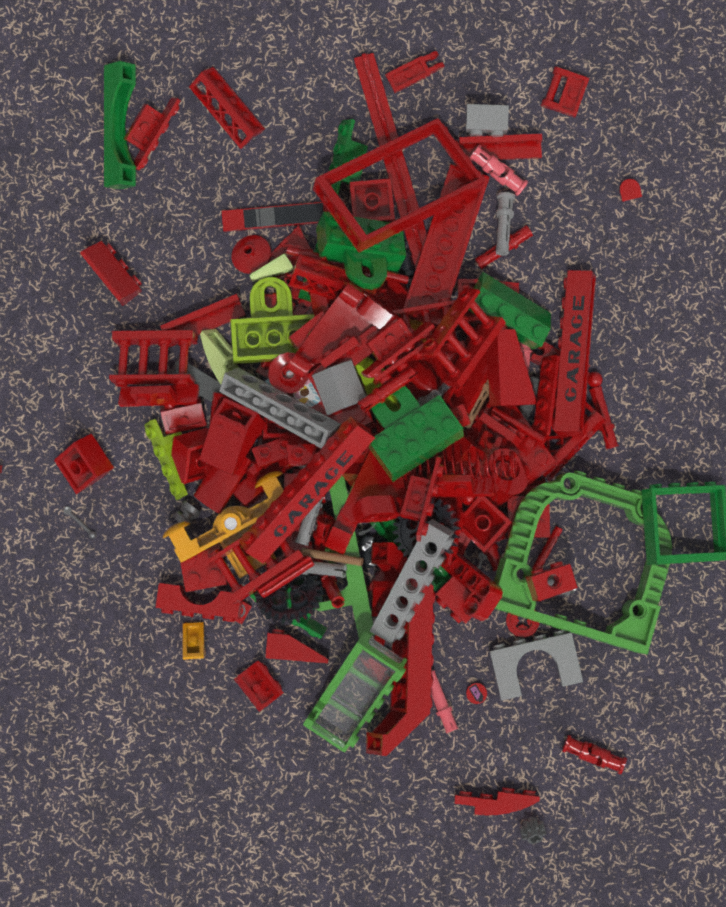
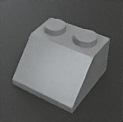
[465,104,509,137]

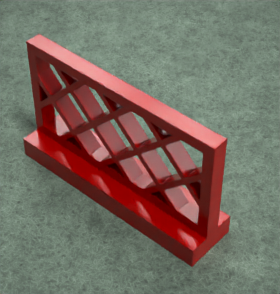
[531,402,606,481]

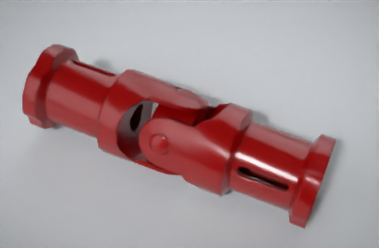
[562,735,627,775]

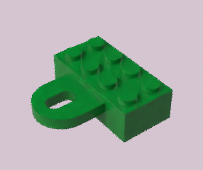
[316,212,406,290]
[369,385,464,482]

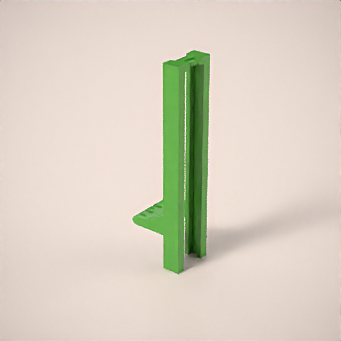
[317,476,375,638]

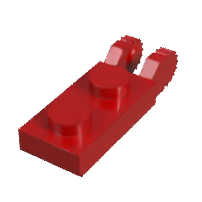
[385,51,445,94]

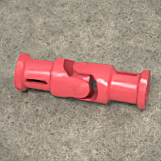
[469,145,528,196]

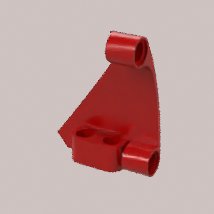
[286,282,408,380]
[340,420,406,523]

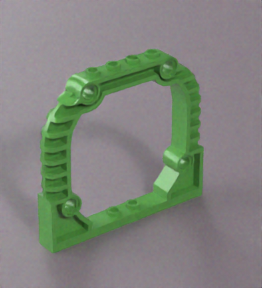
[494,471,673,655]

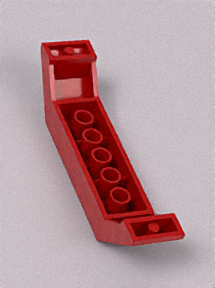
[366,542,435,756]

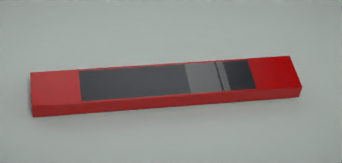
[222,200,345,232]

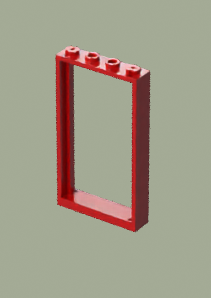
[313,118,485,253]

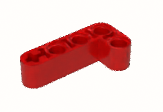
[440,553,503,621]

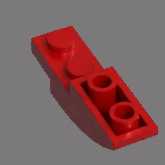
[454,787,540,815]

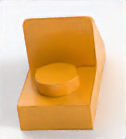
[183,622,206,660]

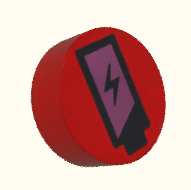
[466,683,487,704]

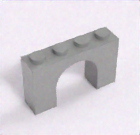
[489,630,583,701]

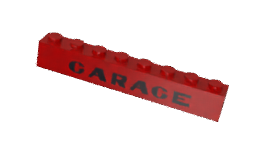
[551,270,596,437]
[239,416,375,564]

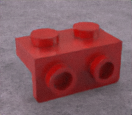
[234,660,284,712]

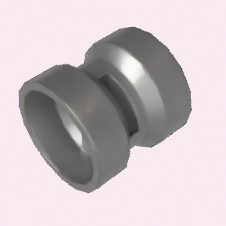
[172,501,201,529]

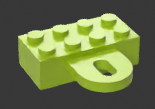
[230,277,315,364]

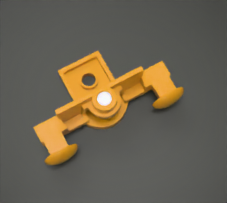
[163,471,284,579]

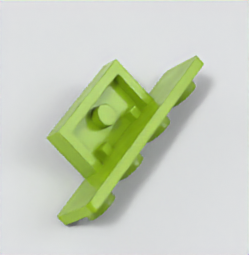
[144,419,188,500]

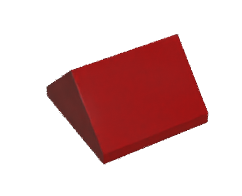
[462,496,512,553]

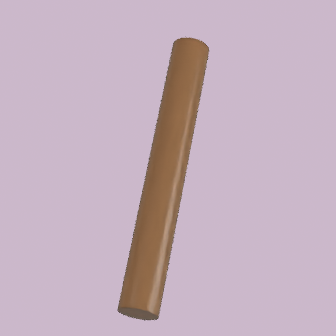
[301,548,363,566]

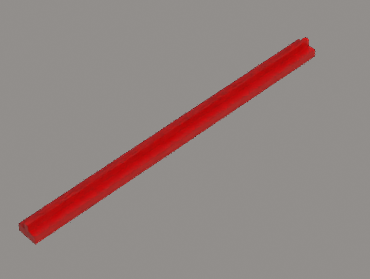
[354,53,458,339]

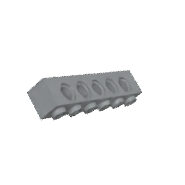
[219,368,341,449]
[370,519,454,644]

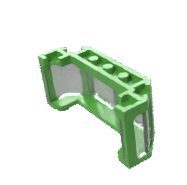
[303,631,407,753]

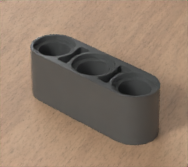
[168,357,221,402]

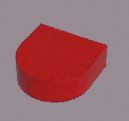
[619,179,642,202]

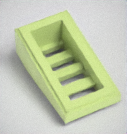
[250,254,294,282]

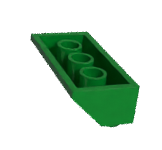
[468,272,551,349]

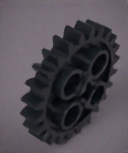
[393,497,461,565]
[255,573,324,625]

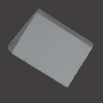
[312,360,366,415]

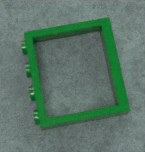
[641,482,726,565]

